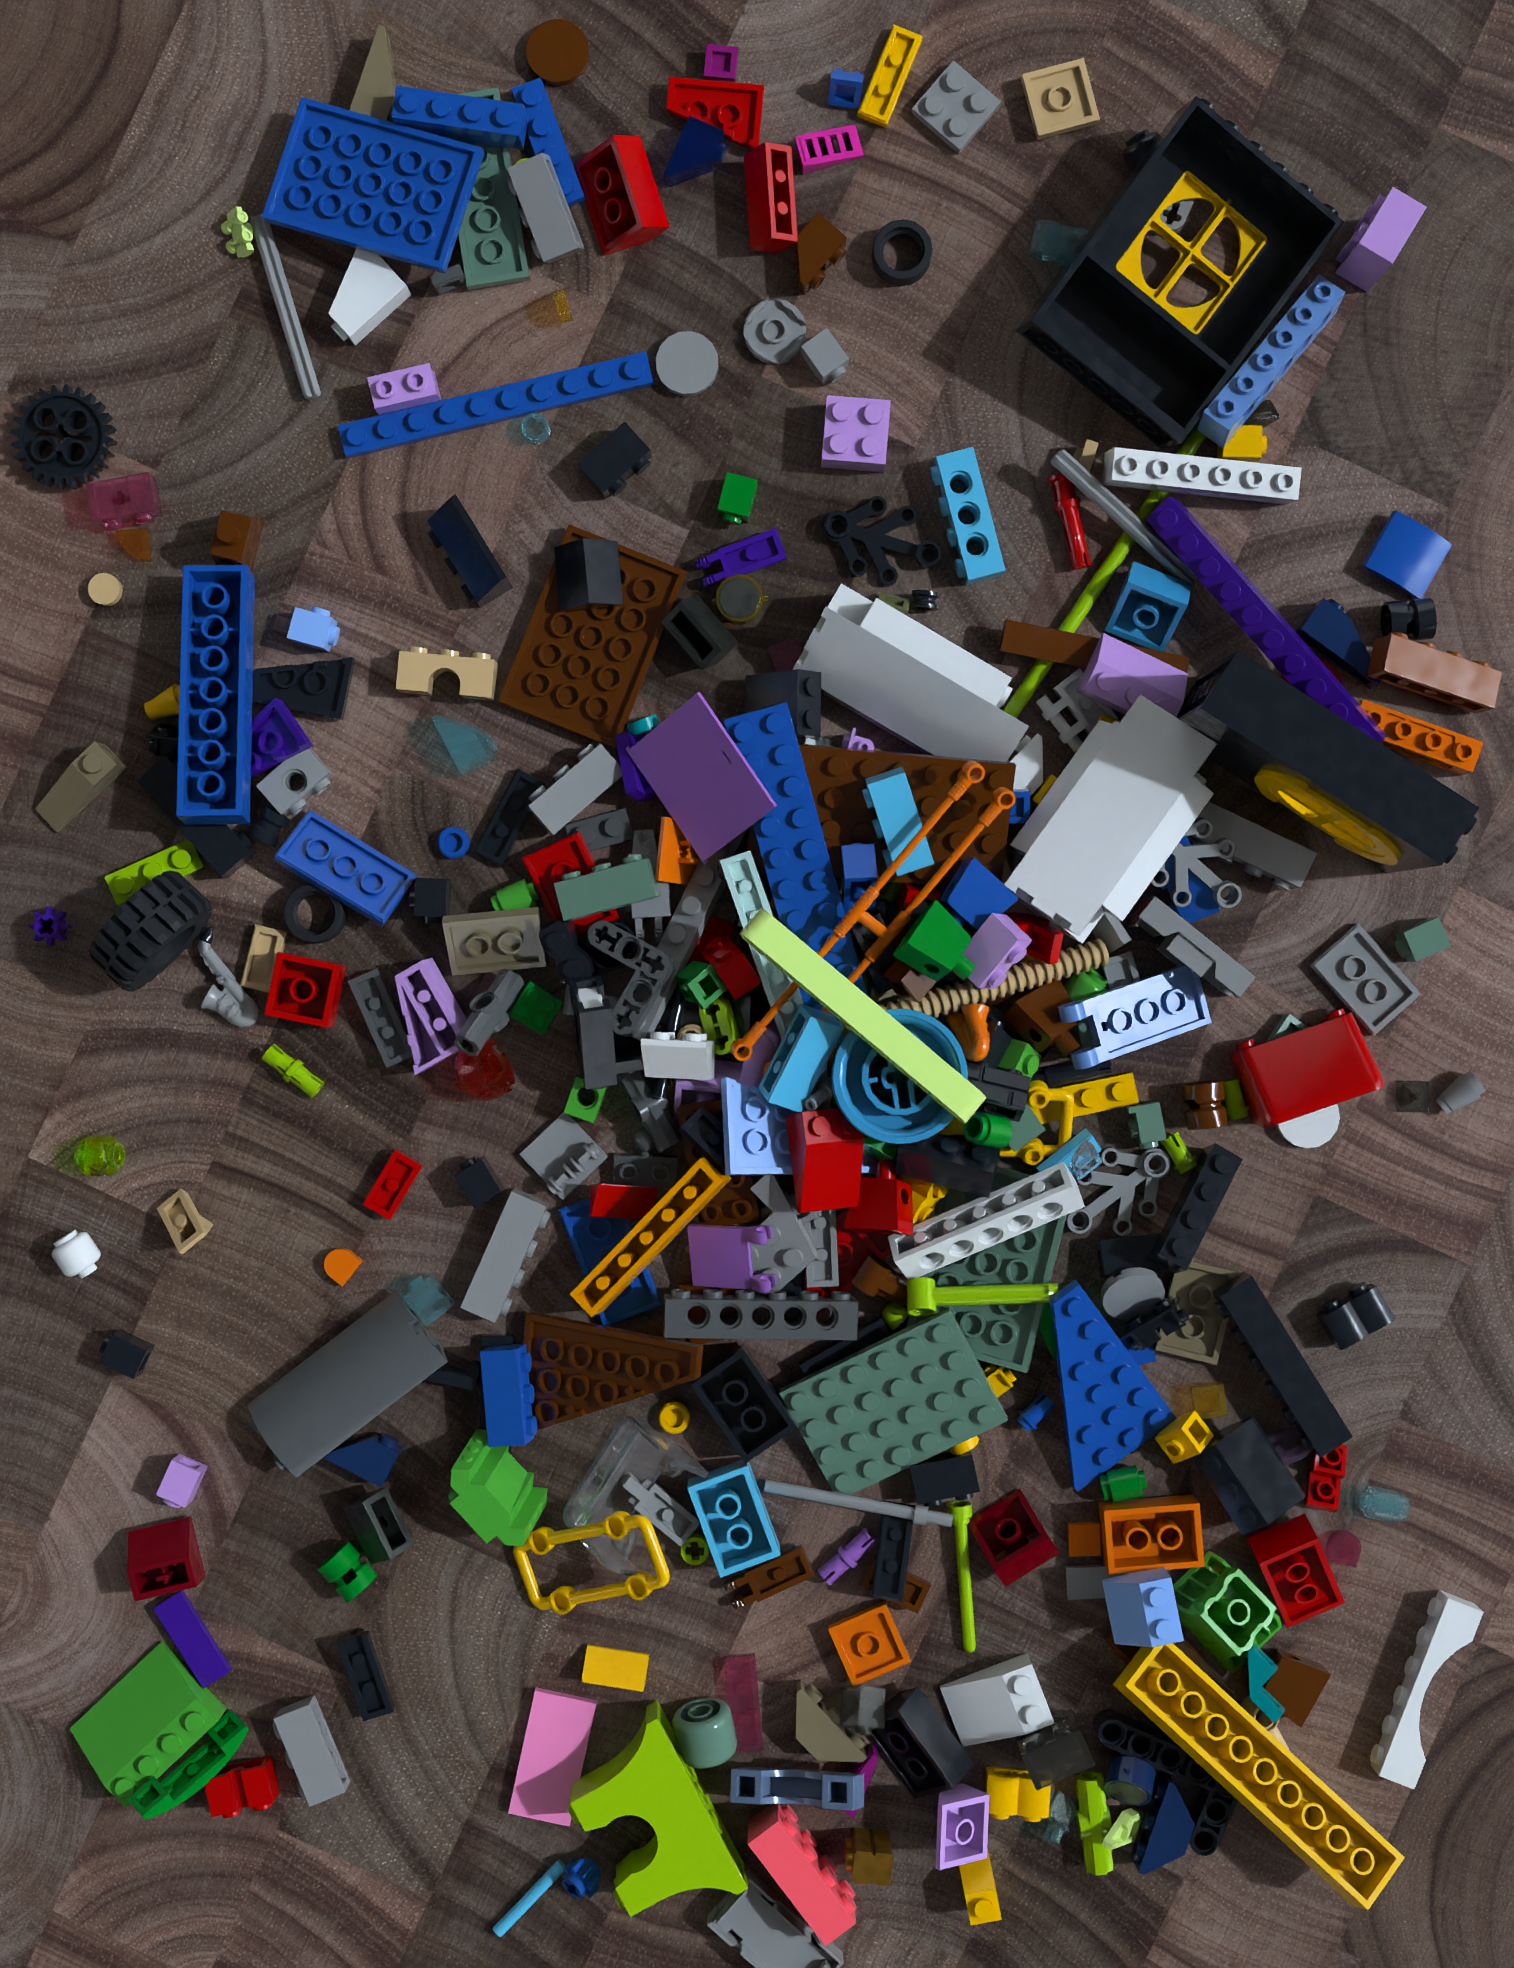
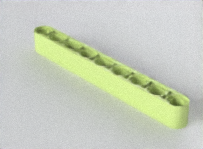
[739,908,986,1124]

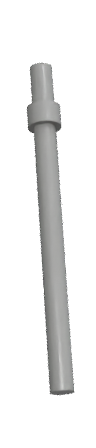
[764,1479,953,1527]

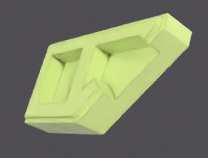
[1102,1807,1144,1850]

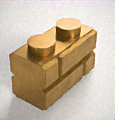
[844,1827,893,1886]

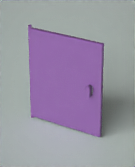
[626,692,777,865]

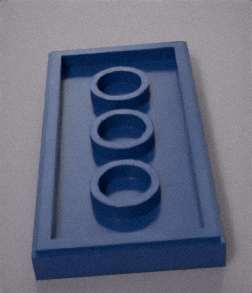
[273,809,417,927]
[559,1197,662,1326]

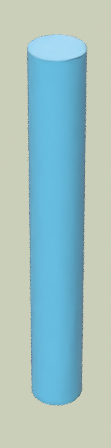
[493,1859,566,1937]

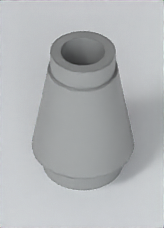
[1436,1071,1486,1115]

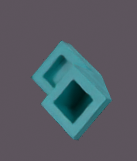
[1248,1643,1285,1723]

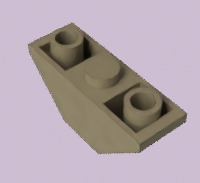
[795,1679,867,1762]

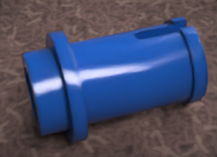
[1016,1392,1056,1432]

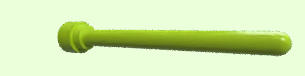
[946,1500,976,1653]

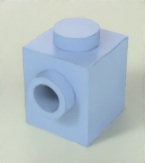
[287,606,340,652]

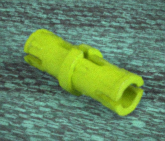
[262,1043,325,1098]

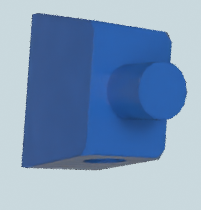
[939,857,1019,932]

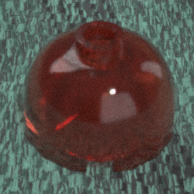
[454,1038,515,1101]

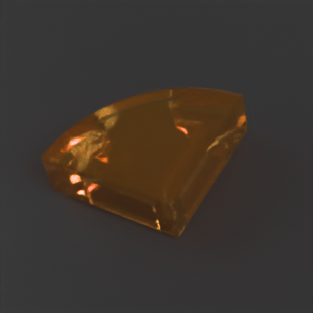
[116,528,152,561]

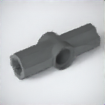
[454,969,525,1056]
[617,1070,683,1153]

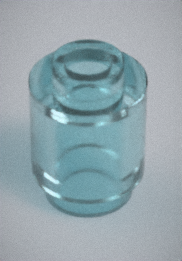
[1359,1486,1410,1523]

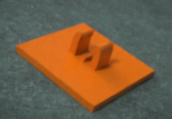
[655,817,700,885]

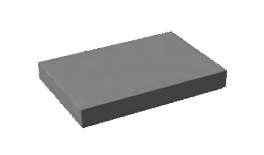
[1309,923,1421,1036]

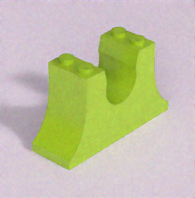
[568,1700,748,1917]

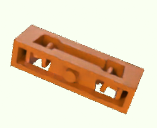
[1358,699,1484,776]

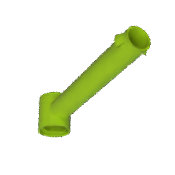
[907,1277,1059,1317]

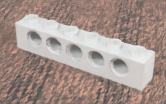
[1102,447,1302,505]
[888,1162,1085,1280]

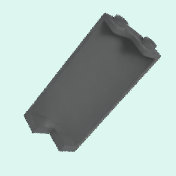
[248,1289,448,1478]

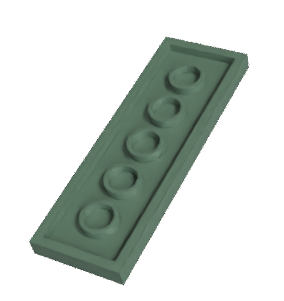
[457,87,531,290]

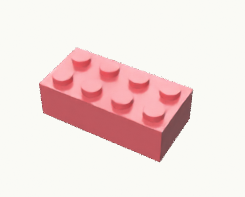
[747,1804,857,1947]

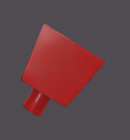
[844,1160,913,1236]

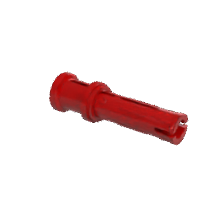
[1046,473,1092,571]

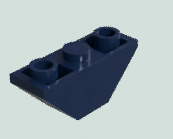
[1131,1771,1195,1875]

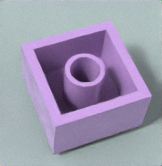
[821,395,891,473]

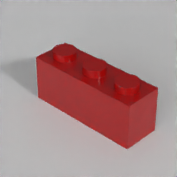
[744,142,798,254]

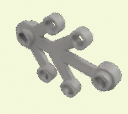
[1150,817,1242,908]
[1066,1147,1171,1236]

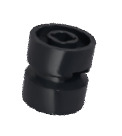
[1380,598,1437,641]

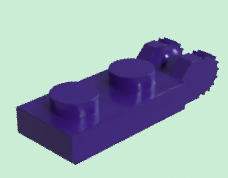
[694,528,787,588]

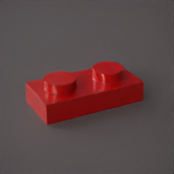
[363,1149,424,1220]

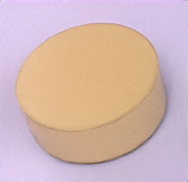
[88,573,123,606]

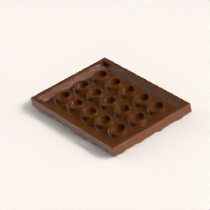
[498,524,687,749]

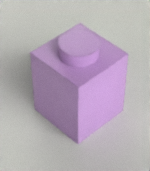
[156,1453,208,1508]

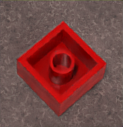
[264,952,347,1028]

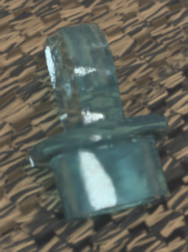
[1042,1791,1076,1845]

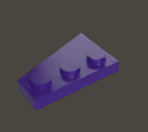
[251,698,313,777]

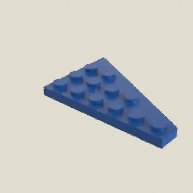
[1049,1280,1177,1491]

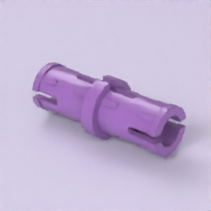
[817,1528,878,1585]

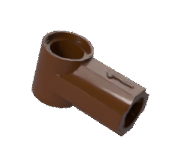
[851,1254,908,1307]

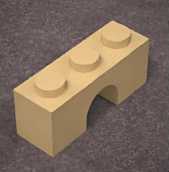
[396,646,498,701]

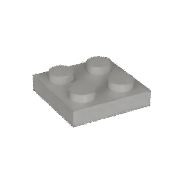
[911,60,1001,154]

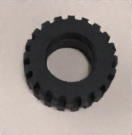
[89,871,212,992]

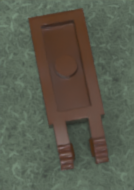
[723,1544,815,1609]

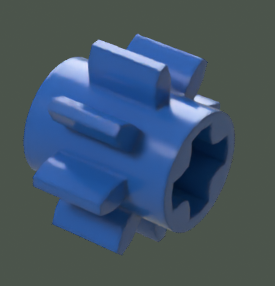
[562,1858,601,1899]

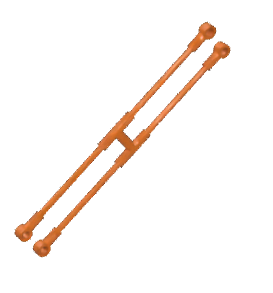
[730,761,1016,1075]

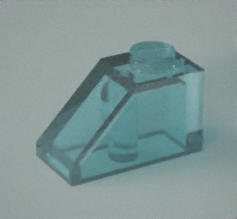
[431,715,499,777]

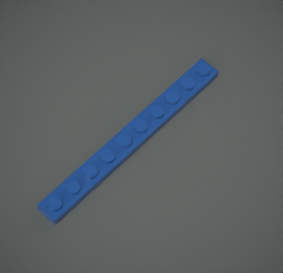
[338,351,654,459]

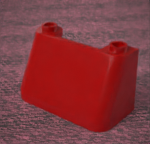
[1228,1008,1385,1127]

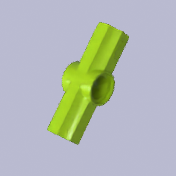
[1075,1771,1113,1876]

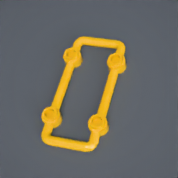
[913,1080,1074,1165]
[513,1511,670,1615]

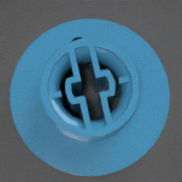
[831,1009,968,1144]

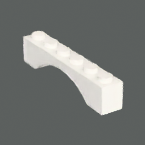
[1370,1590,1484,1789]

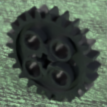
[11,384,118,490]

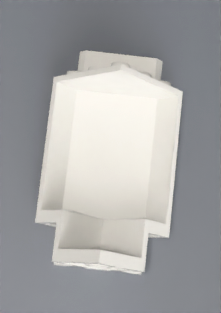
[792,583,1029,762]
[1004,694,1217,944]

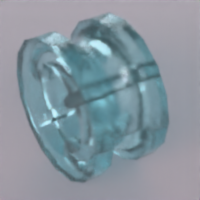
[520,413,550,445]

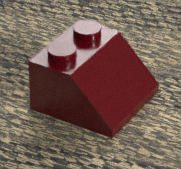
[968,1489,1060,1587]

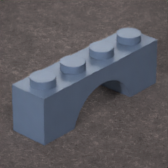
[730,1766,864,1811]

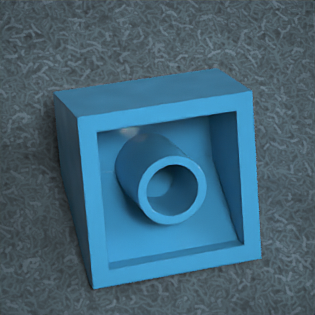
[1104,561,1193,652]

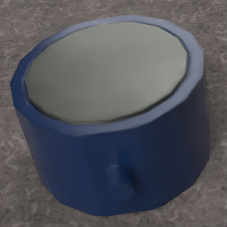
[1104,1756,1156,1806]

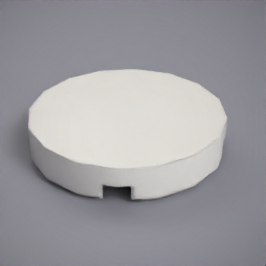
[1276,1104,1340,1148]

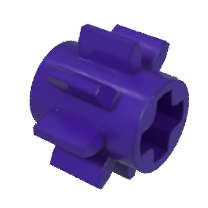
[29,907,73,946]

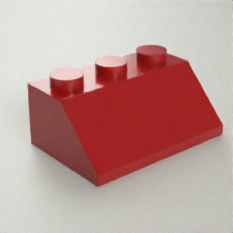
[574,135,670,255]

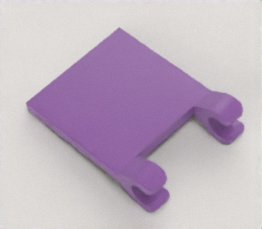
[687,1224,776,1293]

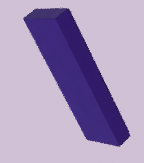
[153,1590,232,1689]

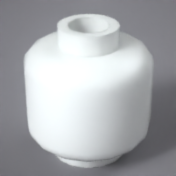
[52,1229,101,1279]

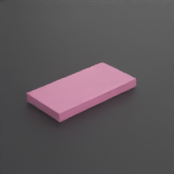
[508,1687,597,1827]

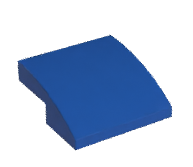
[1362,511,1452,599]

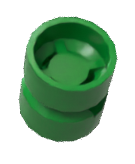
[317,1541,378,1603]

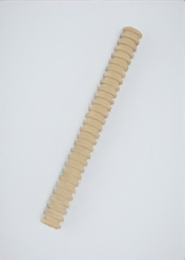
[837,939,1109,1046]

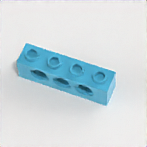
[930,447,1006,585]

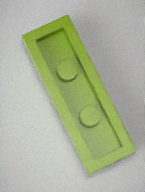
[105,840,207,906]

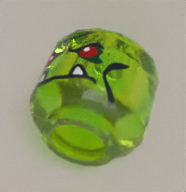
[74,1135,126,1177]

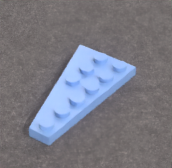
[721,1077,897,1176]

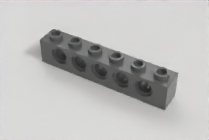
[663,1289,858,1340]

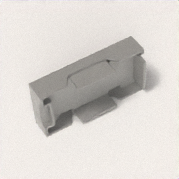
[1128,896,1256,997]
[707,1869,844,1968]

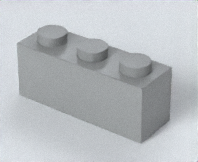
[507,153,585,263]
[527,744,622,836]
[273,1695,350,1807]

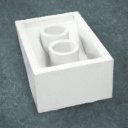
[940,1653,1054,1747]

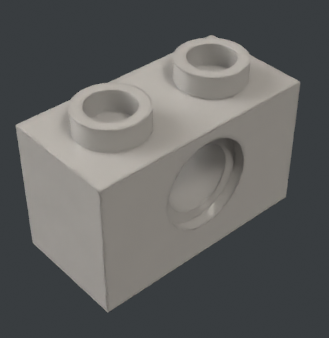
[256,748,334,817]

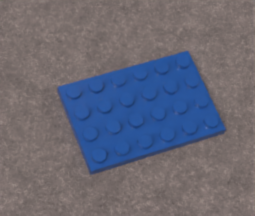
[262,97,485,274]

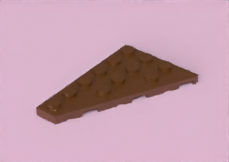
[523,1312,703,1430]

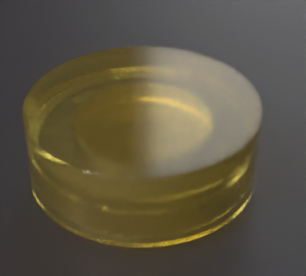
[553,289,573,323]

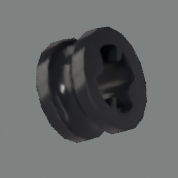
[910,590,940,611]

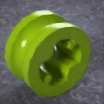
[681,1533,709,1565]

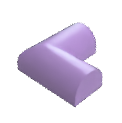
[739,1022,782,1088]

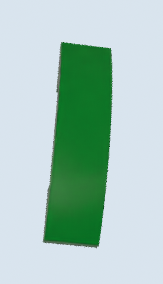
[127,1710,249,1820]

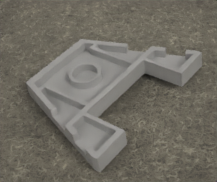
[684,1175,818,1295]

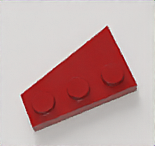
[666,76,764,150]

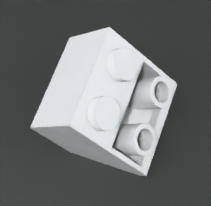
[641,1032,715,1080]

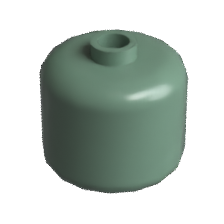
[672,1697,738,1769]

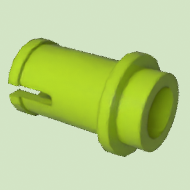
[1224,1079,1250,1120]
[1160,1131,1197,1174]

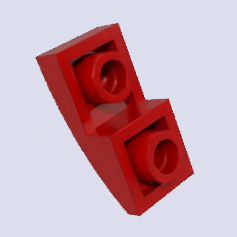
[1304,1445,1347,1513]

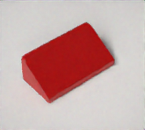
[589,1184,657,1220]

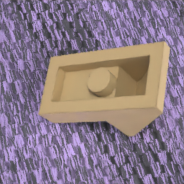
[156,1189,213,1254]

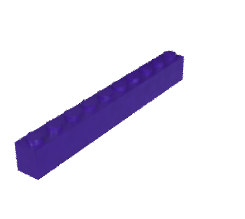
[1146,496,1387,743]

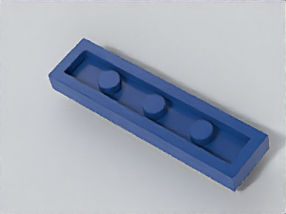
[511,78,585,207]

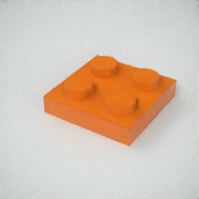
[828,1601,911,1687]

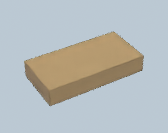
[240,924,288,993]

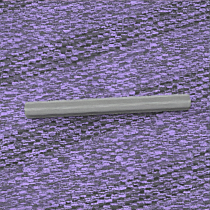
[250,214,321,400]
[1051,449,1197,584]

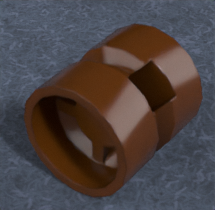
[1182,1080,1229,1130]

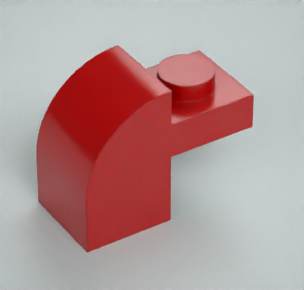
[1002,912,1064,964]

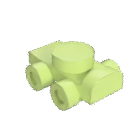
[221,206,254,257]

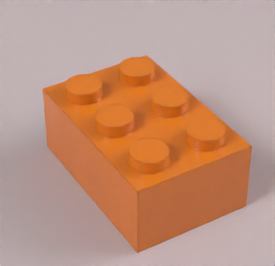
[1098,1494,1205,1575]

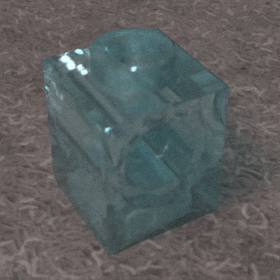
[403,1274,456,1327]

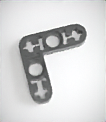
[588,921,673,1037]

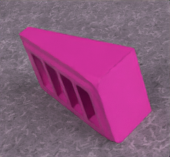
[794,125,864,174]

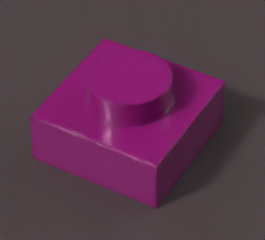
[704,44,739,82]

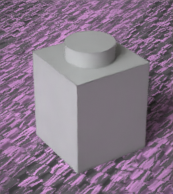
[801,328,849,385]

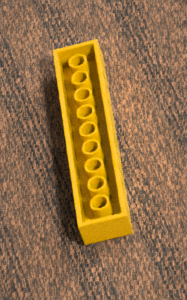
[1113,1643,1405,1910]

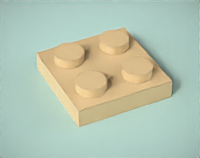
[1021,58,1100,140]

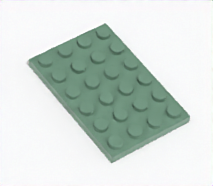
[906,1166,1067,1373]
[779,1308,1008,1495]

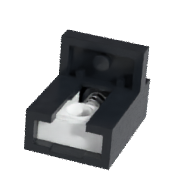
[569,976,644,1089]

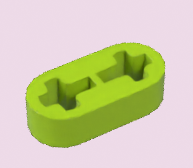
[699,995,740,1055]

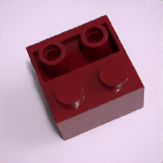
[127,1516,206,1602]

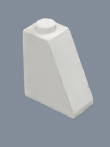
[328,248,411,346]

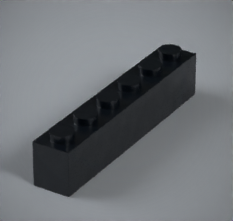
[1212,1271,1353,1458]

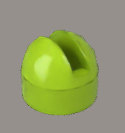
[882,1302,909,1331]

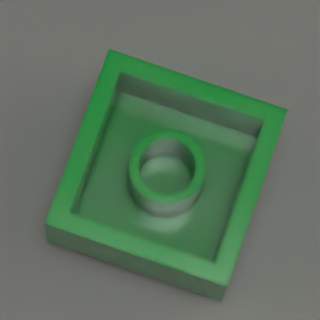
[509,981,564,1036]

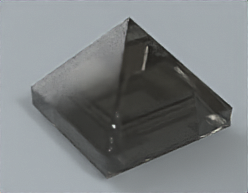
[1246,400,1279,429]
[1396,1080,1429,1112]

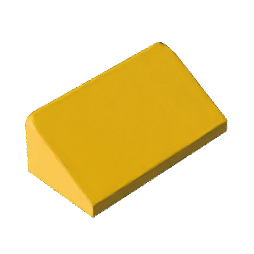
[581,1644,650,1692]

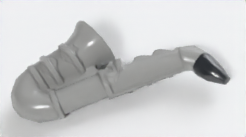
[197,926,259,1028]

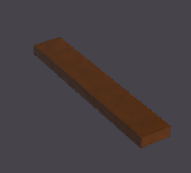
[998,619,1190,673]

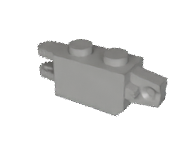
[625,829,671,943]

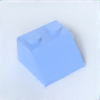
[1102,1567,1184,1647]

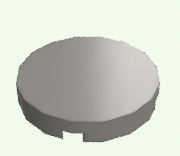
[743,299,806,365]
[656,331,719,397]
[1100,1267,1165,1321]

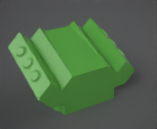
[448,1429,548,1547]
[1173,1550,1282,1673]

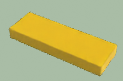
[857,24,923,128]

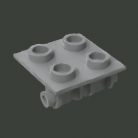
[519,1112,609,1200]

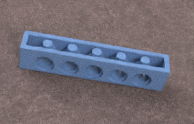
[1197,274,1345,448]

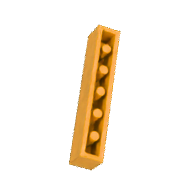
[570,1157,732,1317]

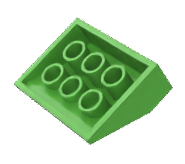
[70,1641,227,1808]

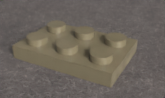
[442,907,547,976]
[1153,1260,1240,1365]

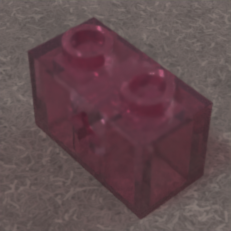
[85,472,163,530]

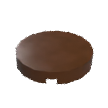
[526,19,590,86]

